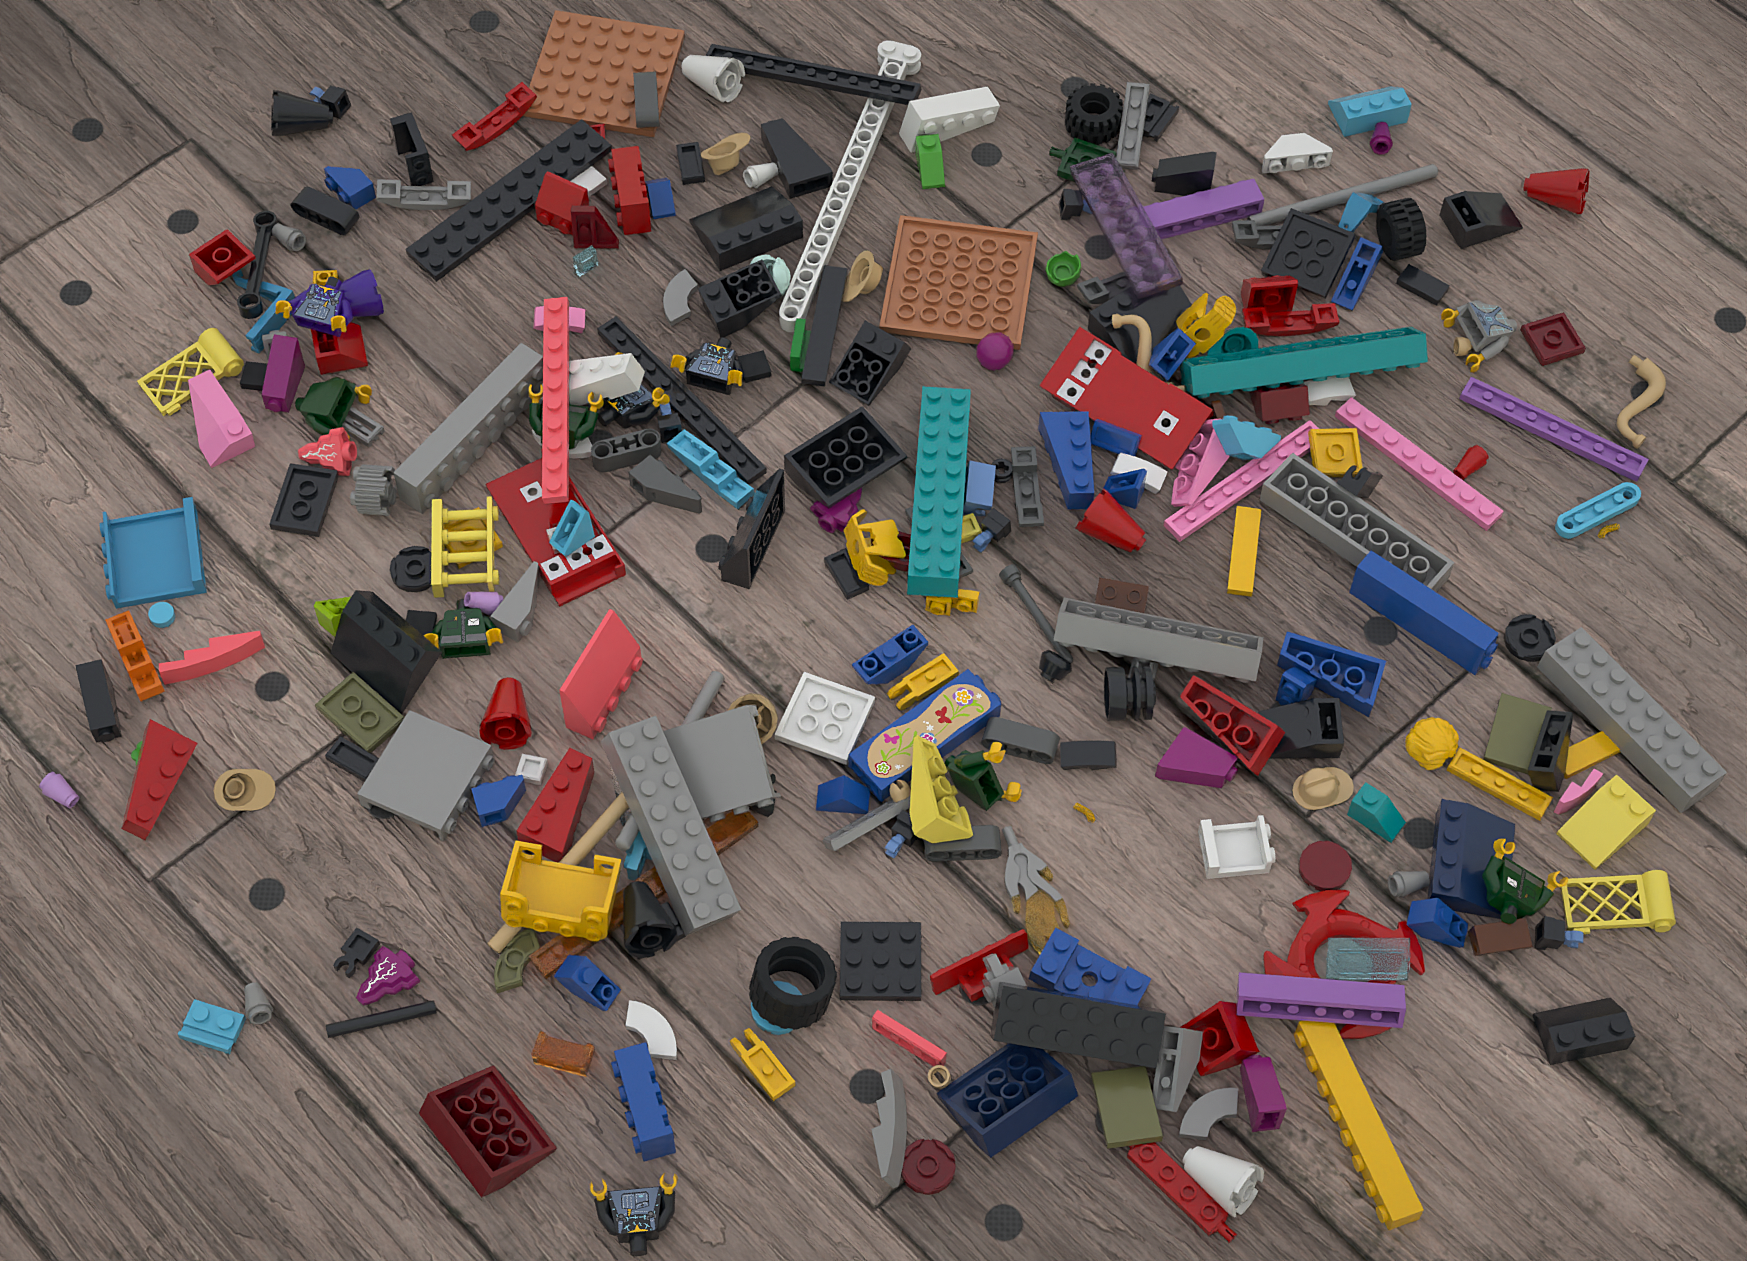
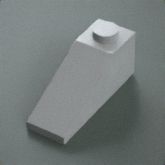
[491,561,541,642]
[1153,1026,1203,1112]

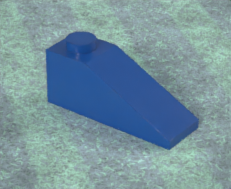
[1331,237,1383,311]

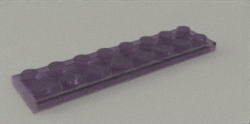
[1070,153,1183,299]

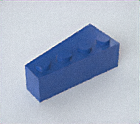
[1038,411,1094,509]
[1277,631,1386,717]
[611,1042,676,1162]

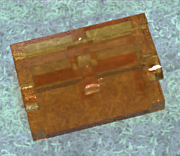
[531,1031,595,1077]

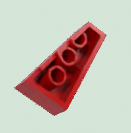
[608,146,651,235]
[1180,675,1285,776]
[121,719,198,840]
[516,748,595,863]

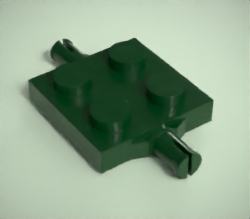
[1049,138,1125,190]

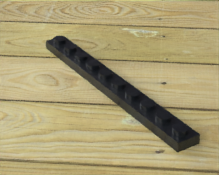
[706,44,922,105]
[597,316,767,485]

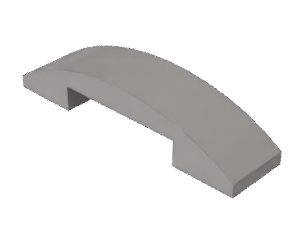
[377,179,471,210]

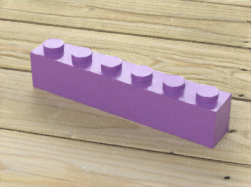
[1123,179,1264,247]
[1236,972,1406,1028]

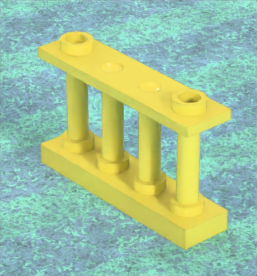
[431,496,499,598]

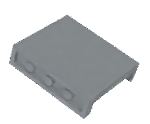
[663,705,781,822]
[357,710,495,842]

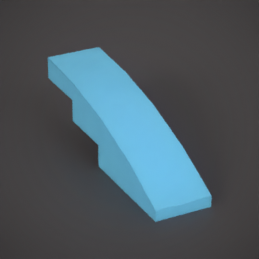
[667,429,755,509]

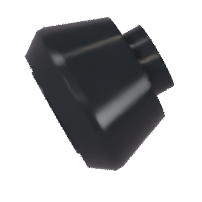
[1039,650,1072,682]

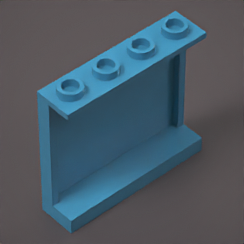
[99,497,207,609]

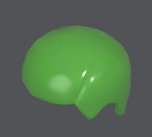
[1045,251,1082,287]

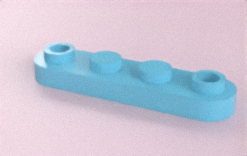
[1555,482,1641,539]

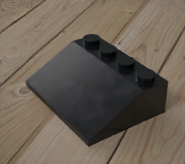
[689,186,803,271]
[1088,267,1202,365]
[784,406,907,508]
[718,469,785,589]
[331,590,442,714]

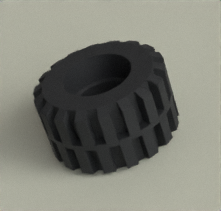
[1065,83,1123,145]
[1376,198,1427,261]

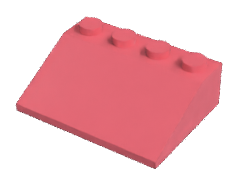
[559,609,643,739]

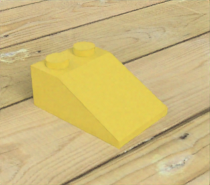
[1556,775,1656,870]

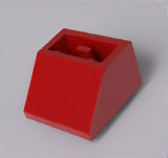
[311,322,368,375]

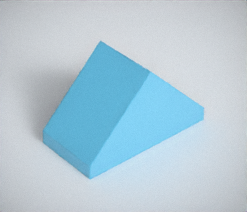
[549,500,595,556]

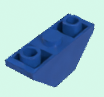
[852,625,928,684]

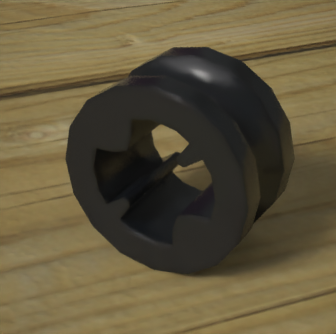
[991,458,1013,483]

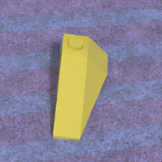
[910,735,973,843]

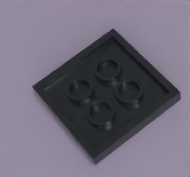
[1261,208,1356,299]
[840,922,921,1001]

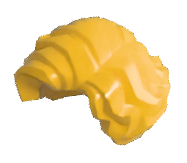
[1405,717,1459,770]

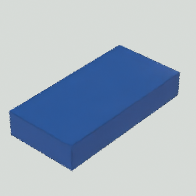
[1090,419,1142,456]

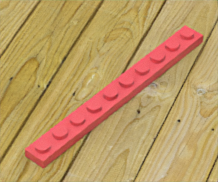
[542,297,569,504]

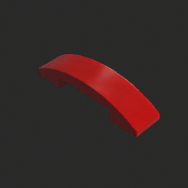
[452,82,537,151]
[1242,303,1339,336]

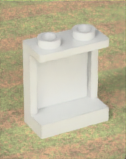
[1198,815,1275,879]

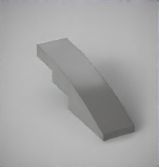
[871,1069,907,1188]

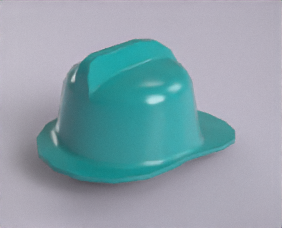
[1207,327,1259,355]

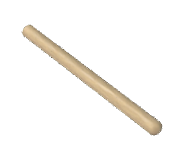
[487,792,629,954]

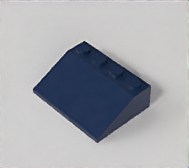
[1427,799,1515,919]
[936,1043,1079,1158]

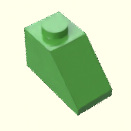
[915,134,945,189]

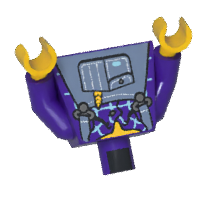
[275,277,353,337]

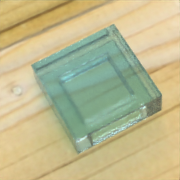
[573,245,598,277]

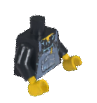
[670,337,745,395]
[597,352,670,429]
[590,1173,678,1256]

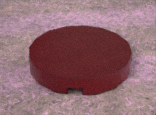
[1298,841,1352,891]
[901,1139,956,1195]

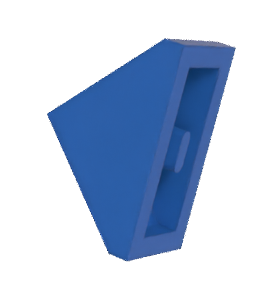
[645,177,676,219]
[1149,328,1196,381]
[1104,468,1147,509]
[816,775,870,814]

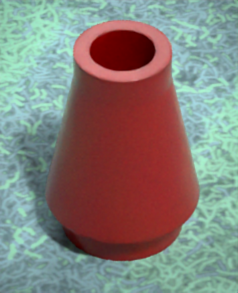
[1453,445,1489,480]

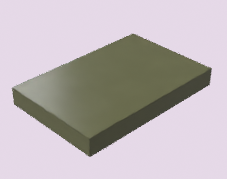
[315,672,405,753]
[1483,693,1552,775]
[1091,1066,1163,1149]

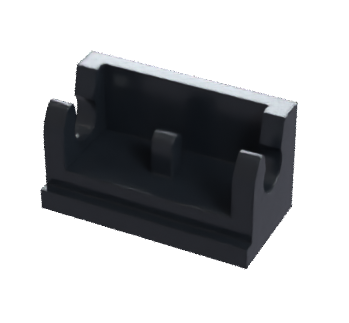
[1336,465,1383,498]

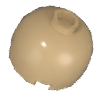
[728,693,778,744]

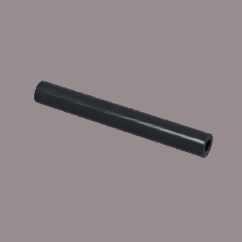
[326,1000,437,1038]

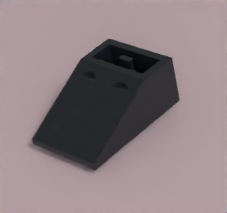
[1439,191,1523,249]
[698,259,782,338]
[829,320,912,405]
[1258,698,1344,759]

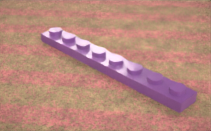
[1459,377,1649,482]

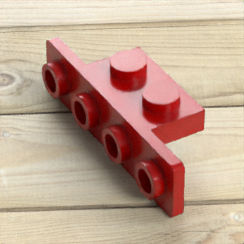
[930,929,1029,1002]

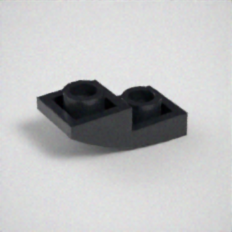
[1060,741,1117,770]

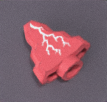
[298,427,357,476]

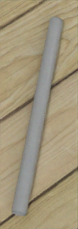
[1247,164,1438,226]
[615,671,725,851]

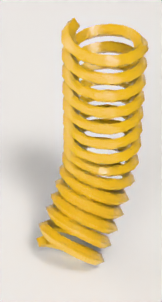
[1597,523,1620,538]
[1073,802,1096,823]

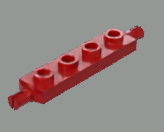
[1127,1142,1237,1243]

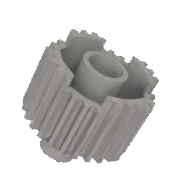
[350,464,397,516]

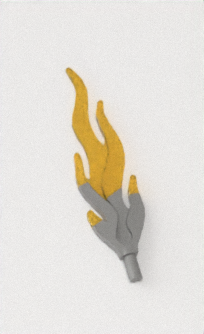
[1002,826,1070,954]

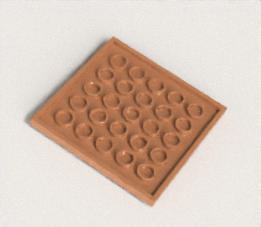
[523,10,685,137]
[879,215,1038,350]

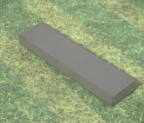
[1115,82,1150,170]
[822,795,911,851]

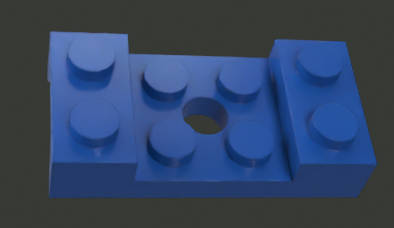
[1028,927,1151,1005]

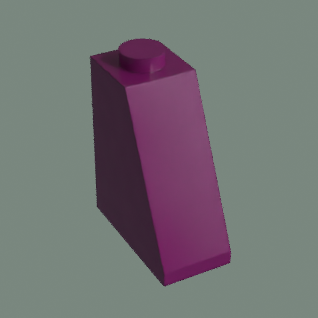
[262,334,305,413]
[1155,727,1238,788]
[1240,1055,1287,1132]

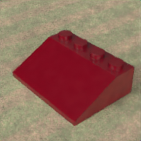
[419,1065,557,1198]

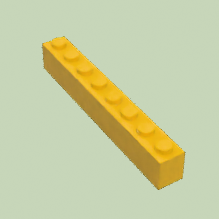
[1294,1020,1424,1231]

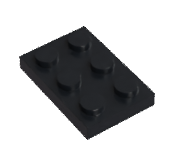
[269,463,339,537]

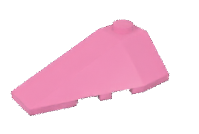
[188,370,255,468]
[1171,418,1230,507]

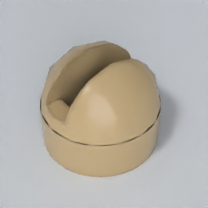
[1453,337,1472,356]
[889,780,911,802]
[928,1065,951,1089]

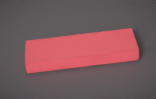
[872,1010,947,1066]

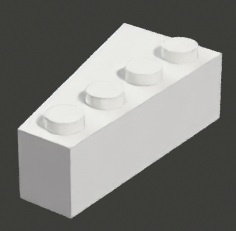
[899,87,1000,153]
[539,353,645,406]

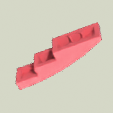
[158,631,265,685]

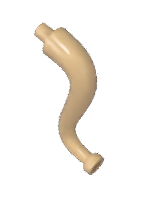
[1112,314,1186,392]
[1617,355,1666,449]

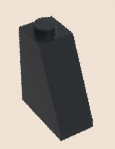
[1151,152,1217,196]
[75,659,122,743]

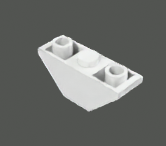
[1262,133,1333,174]

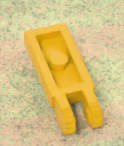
[887,653,959,711]
[730,1028,796,1101]

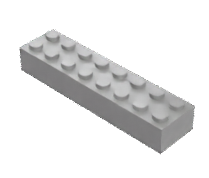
[393,343,543,514]
[1259,453,1455,592]
[1054,597,1264,683]
[1537,627,1727,813]
[601,716,742,936]

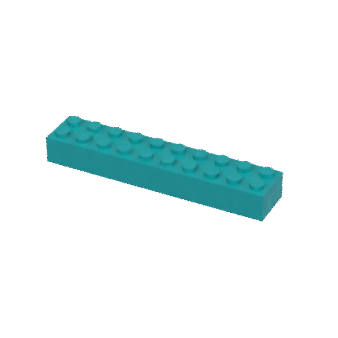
[1180,326,1428,398]
[907,386,971,598]

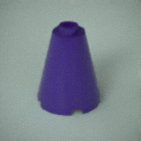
[339,269,384,317]

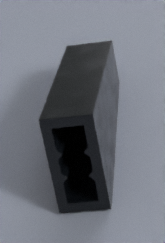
[761,118,833,199]

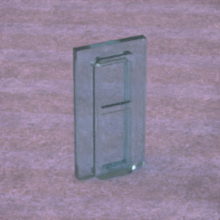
[1326,938,1410,981]

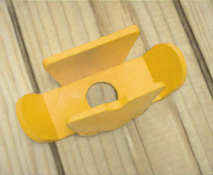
[1176,293,1236,358]
[843,509,906,586]

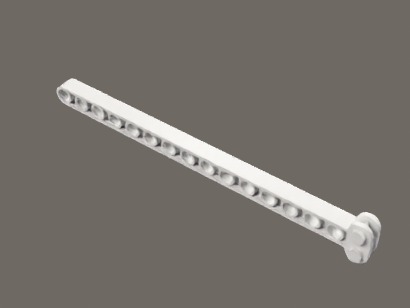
[779,41,921,332]

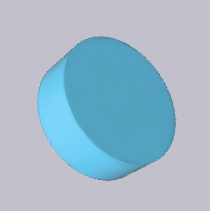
[148,602,175,628]

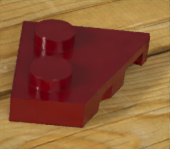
[571,206,619,249]

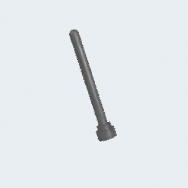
[999,564,1073,663]

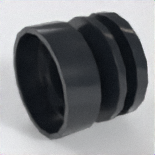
[1104,666,1156,721]

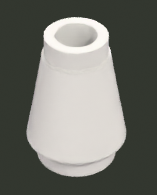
[743,162,779,188]

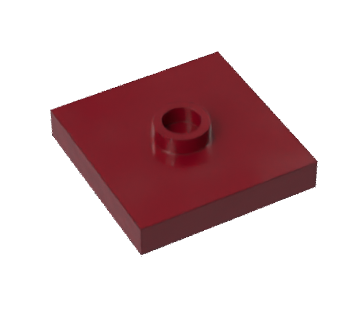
[1520,312,1586,366]

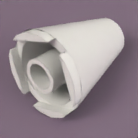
[681,55,745,102]
[1183,1146,1264,1217]

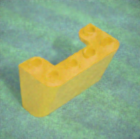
[500,840,621,942]

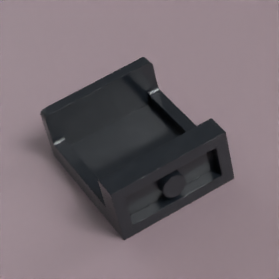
[390,112,434,186]

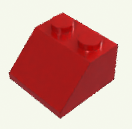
[535,171,589,236]
[189,229,256,285]
[1241,275,1298,313]
[1180,1001,1260,1076]

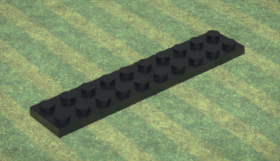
[405,119,612,282]

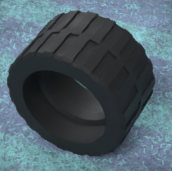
[749,937,837,1030]

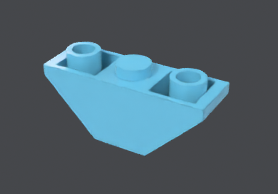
[1212,416,1281,460]

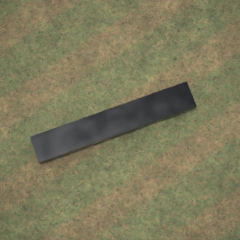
[802,265,848,387]

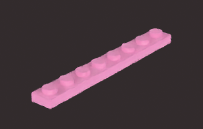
[1335,397,1504,531]
[1164,420,1319,542]

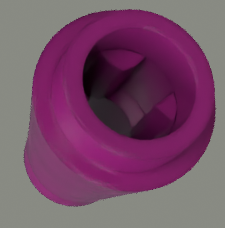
[1370,122,1393,155]

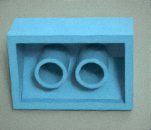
[1328,86,1412,137]

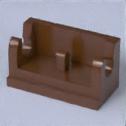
[1468,918,1533,956]

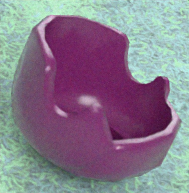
[976,332,1014,371]

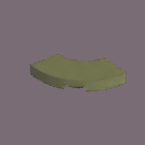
[494,928,542,993]

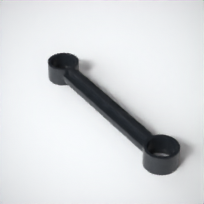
[237,211,278,319]

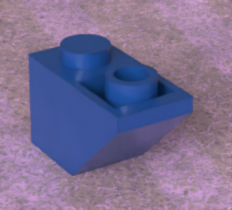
[324,166,376,209]
[1275,666,1317,706]
[471,775,526,827]
[1406,898,1468,948]
[554,955,621,1011]

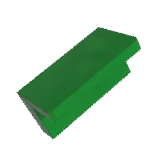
[790,318,811,372]

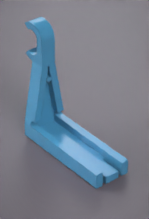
[1338,192,1384,232]
[233,269,295,354]

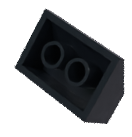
[1532,997,1636,1065]

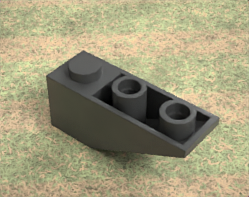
[629,455,702,514]

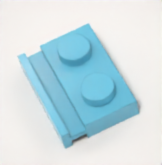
[178,999,246,1054]

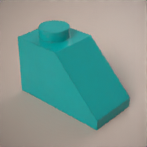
[1347,782,1406,843]

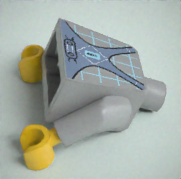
[1441,300,1517,372]

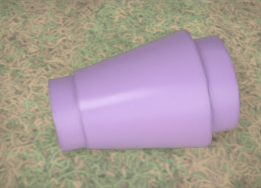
[464,592,504,616]
[39,772,80,809]

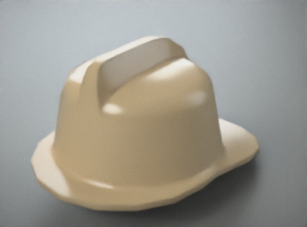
[701,133,751,175]
[842,251,883,302]
[1292,767,1354,810]
[213,769,276,811]

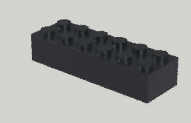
[990,982,1166,1068]

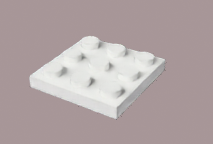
[774,672,875,765]

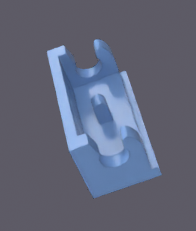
[963,461,996,516]

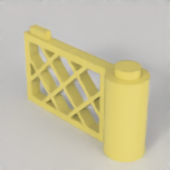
[137,328,244,416]
[1560,870,1676,934]

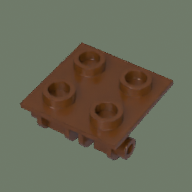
[1095,577,1149,613]

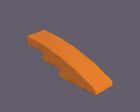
[105,610,165,702]

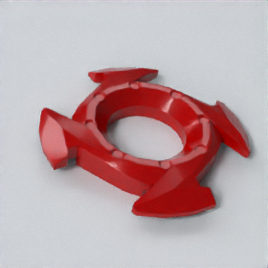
[1263,890,1425,1039]

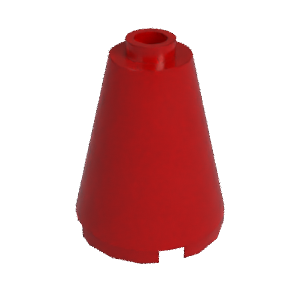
[1523,168,1590,214]
[1075,488,1146,553]
[479,677,532,750]

